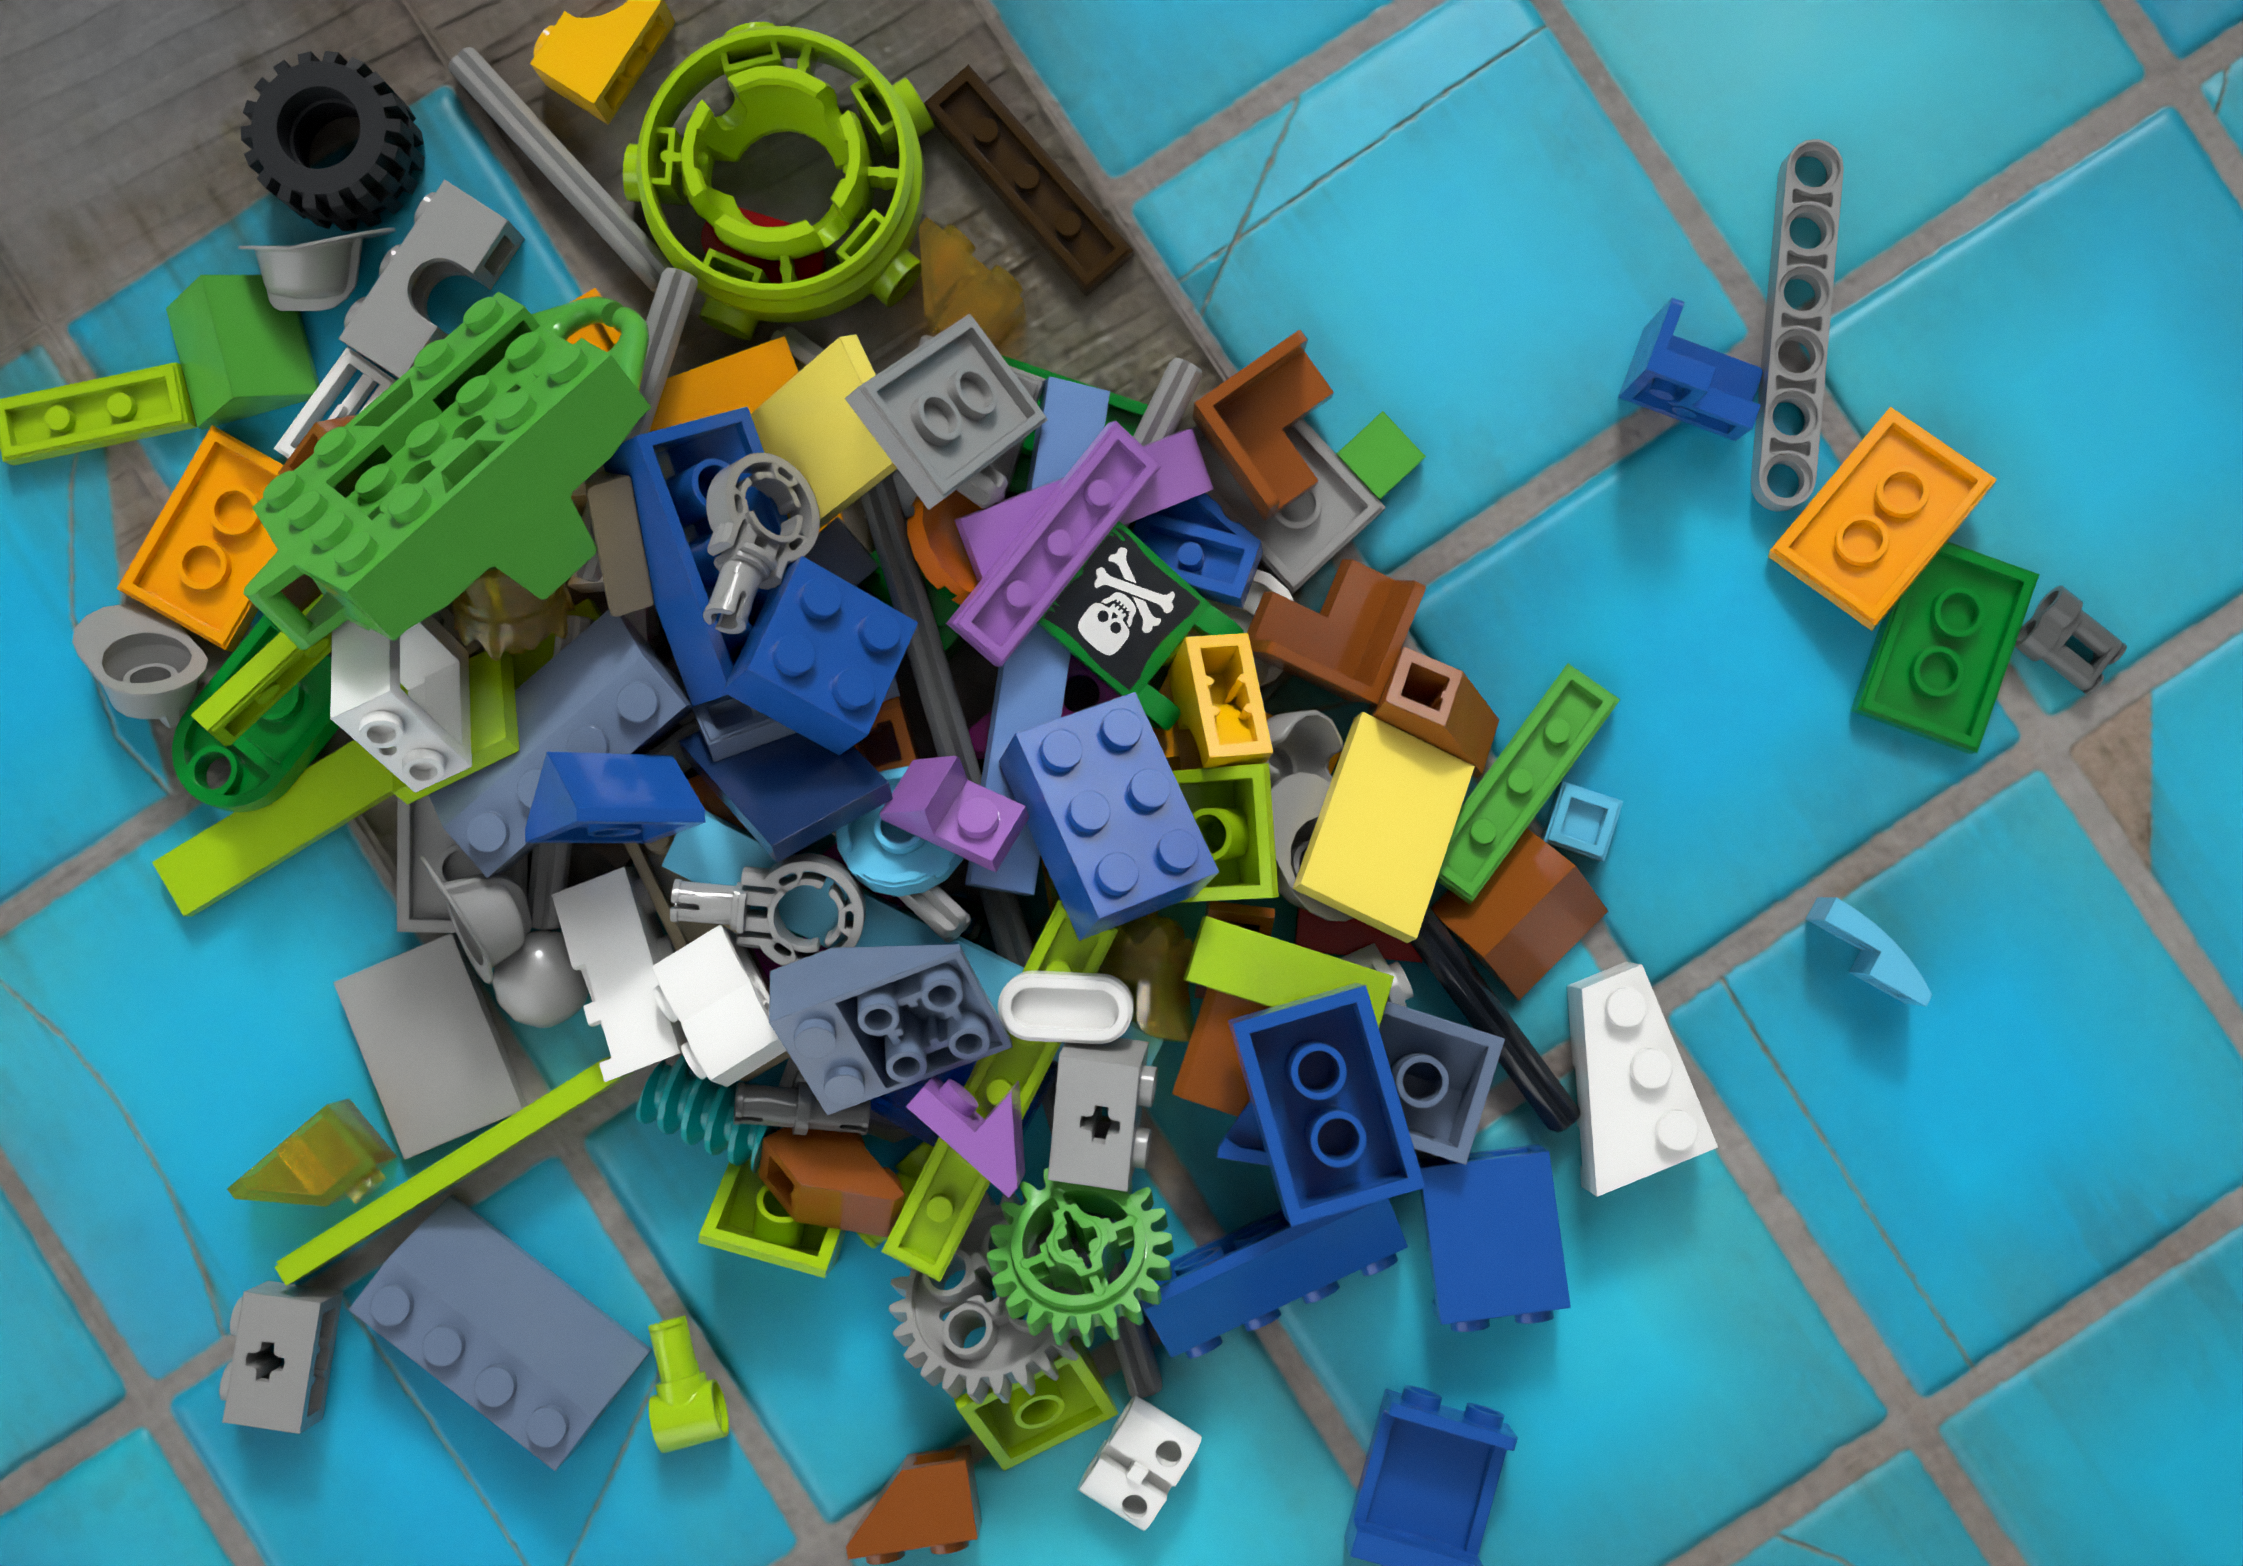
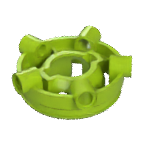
[623,22,935,341]

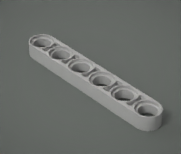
[1751,139,1844,512]

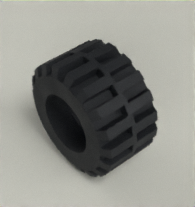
[241,51,425,231]

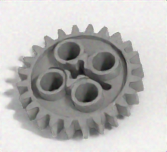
[889,1191,1091,1404]

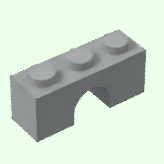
[338,179,525,379]

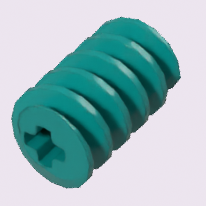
[636,1054,780,1174]

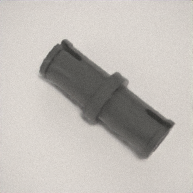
[733,1081,871,1136]

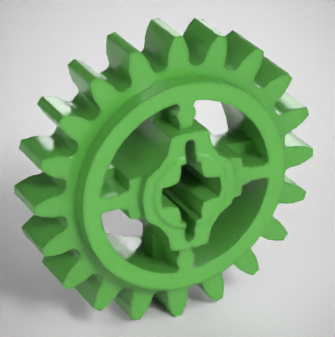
[987,1167,1174,1347]

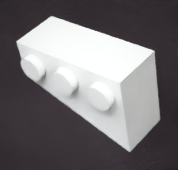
[552,867,688,1082]
[1567,962,1718,1197]

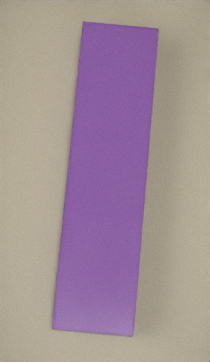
[946,421,1163,667]
[954,428,1214,582]

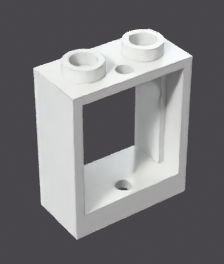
[330,616,472,792]

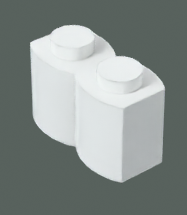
[653,924,787,1087]

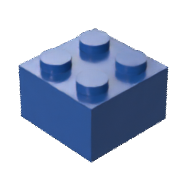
[722,556,918,756]

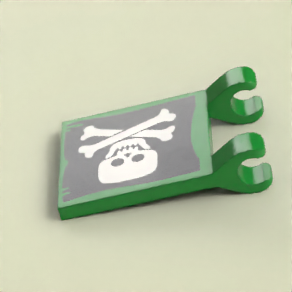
[1037,521,1244,731]

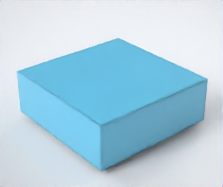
[1541,781,1623,862]

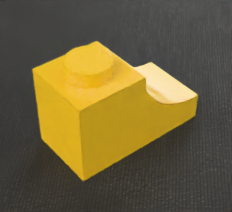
[530,0,676,125]
[1168,633,1273,768]

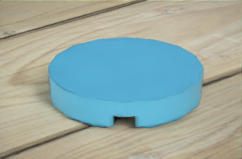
[836,766,964,897]

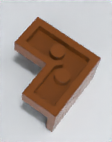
[1192,330,1334,521]
[1247,559,1426,704]

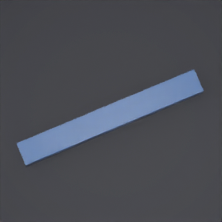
[965,376,1110,896]

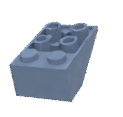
[769,944,1013,1116]

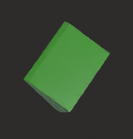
[166,275,320,430]

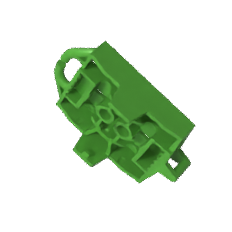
[243,291,652,650]

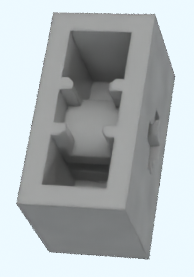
[1048,1038,1158,1192]
[219,1281,343,1434]

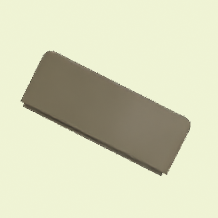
[585,471,654,617]

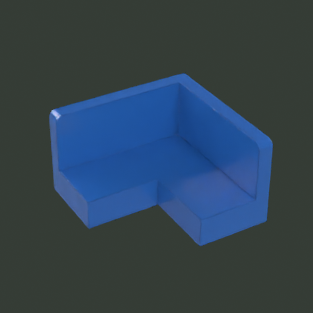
[1618,297,1763,441]

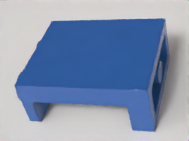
[1418,1144,1571,1332]
[1344,1385,1518,1566]

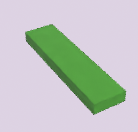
[1436,663,1620,905]

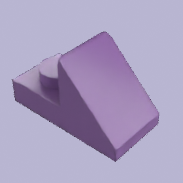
[879,756,1029,873]
[906,1076,1025,1198]

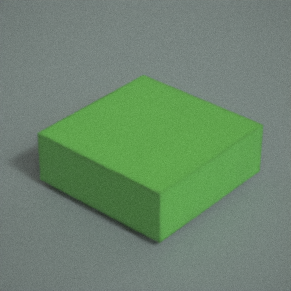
[1336,411,1426,501]

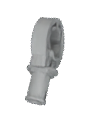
[703,453,820,634]
[670,853,866,966]

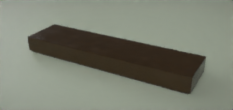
[924,64,1133,297]

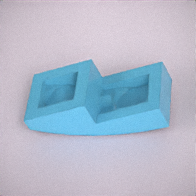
[1806,897,1933,1007]

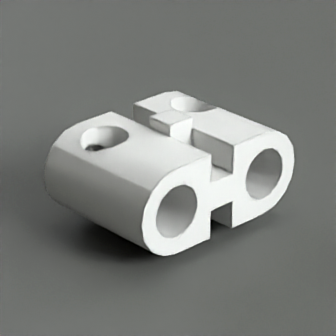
[1077,1396,1202,1531]

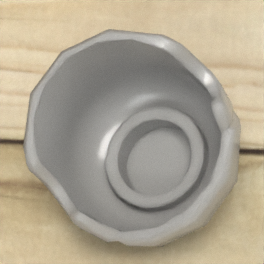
[1249,710,1344,789]
[492,930,589,1028]

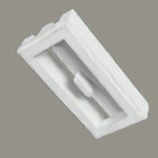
[274,347,396,459]

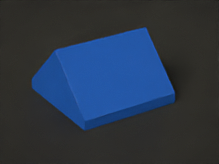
[525,752,706,843]

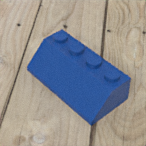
[603,406,797,707]
[1140,1198,1408,1359]

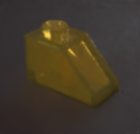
[227,1098,398,1207]

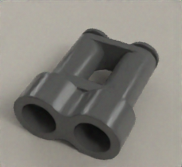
[2014,586,2127,695]

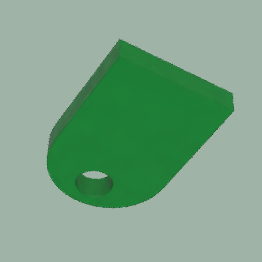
[172,615,339,813]

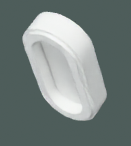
[998,971,1134,1044]

